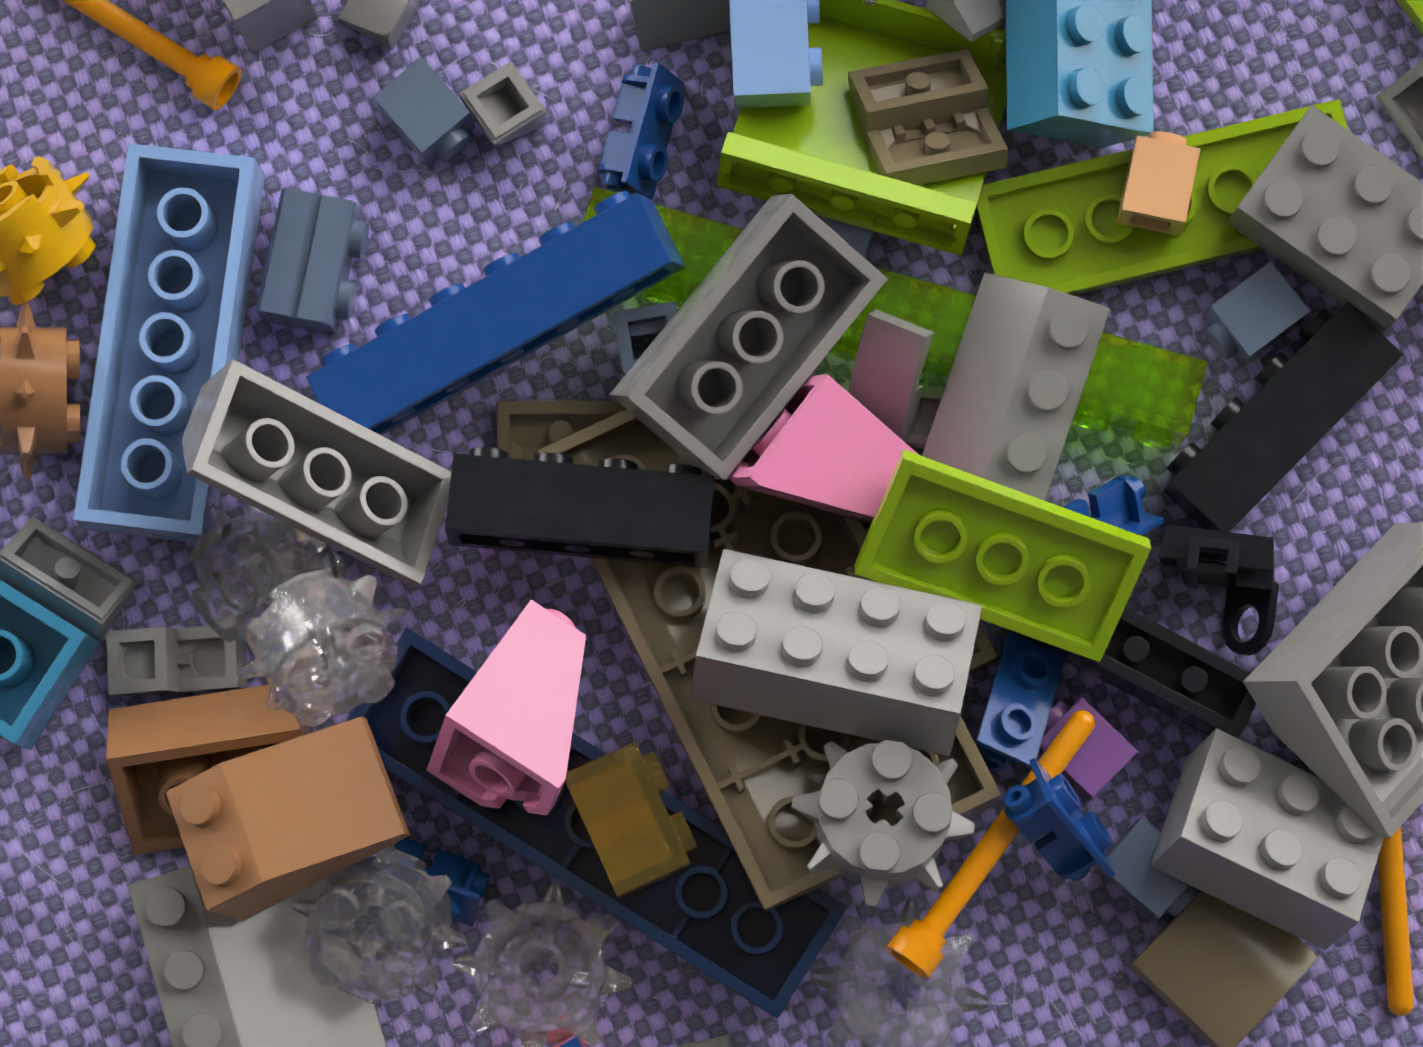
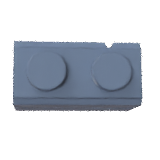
[256,188,369,335]

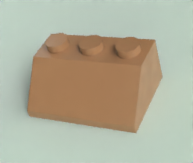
[106,680,312,855]

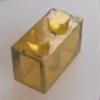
[565,742,697,899]

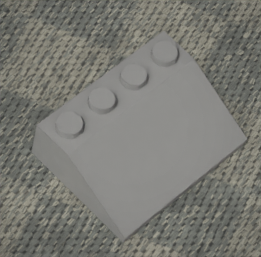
[1243,522,1423,838]
[127,866,388,1047]

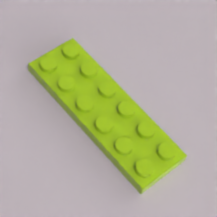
[975,99,1349,296]

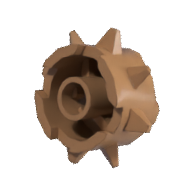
[0,303,80,479]

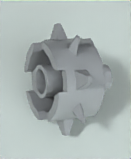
[791,740,975,907]

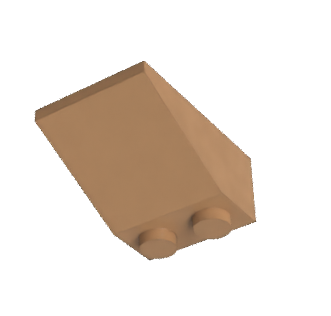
[166,717,410,921]

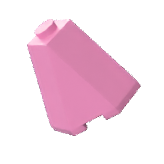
[727,374,919,523]
[426,600,586,815]

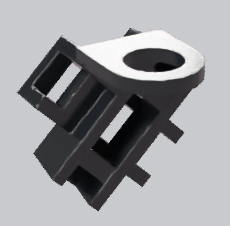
[1158,525,1279,656]

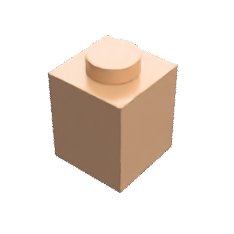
[1116,131,1200,236]

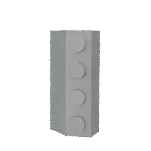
[922,272,1110,501]
[182,359,451,588]

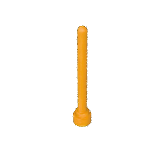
[62,0,242,111]
[885,710,1095,979]
[1377,827,1414,1016]

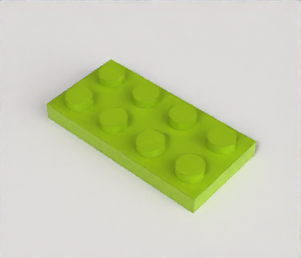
[854,449,1151,662]

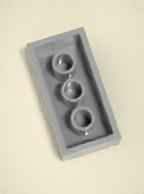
[609,194,888,481]
[690,549,982,756]

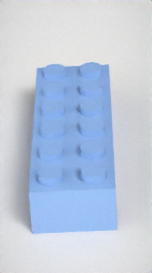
[73,143,265,545]

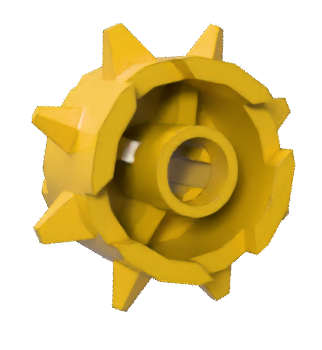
[0,156,96,306]

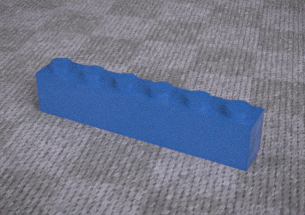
[306,191,687,435]

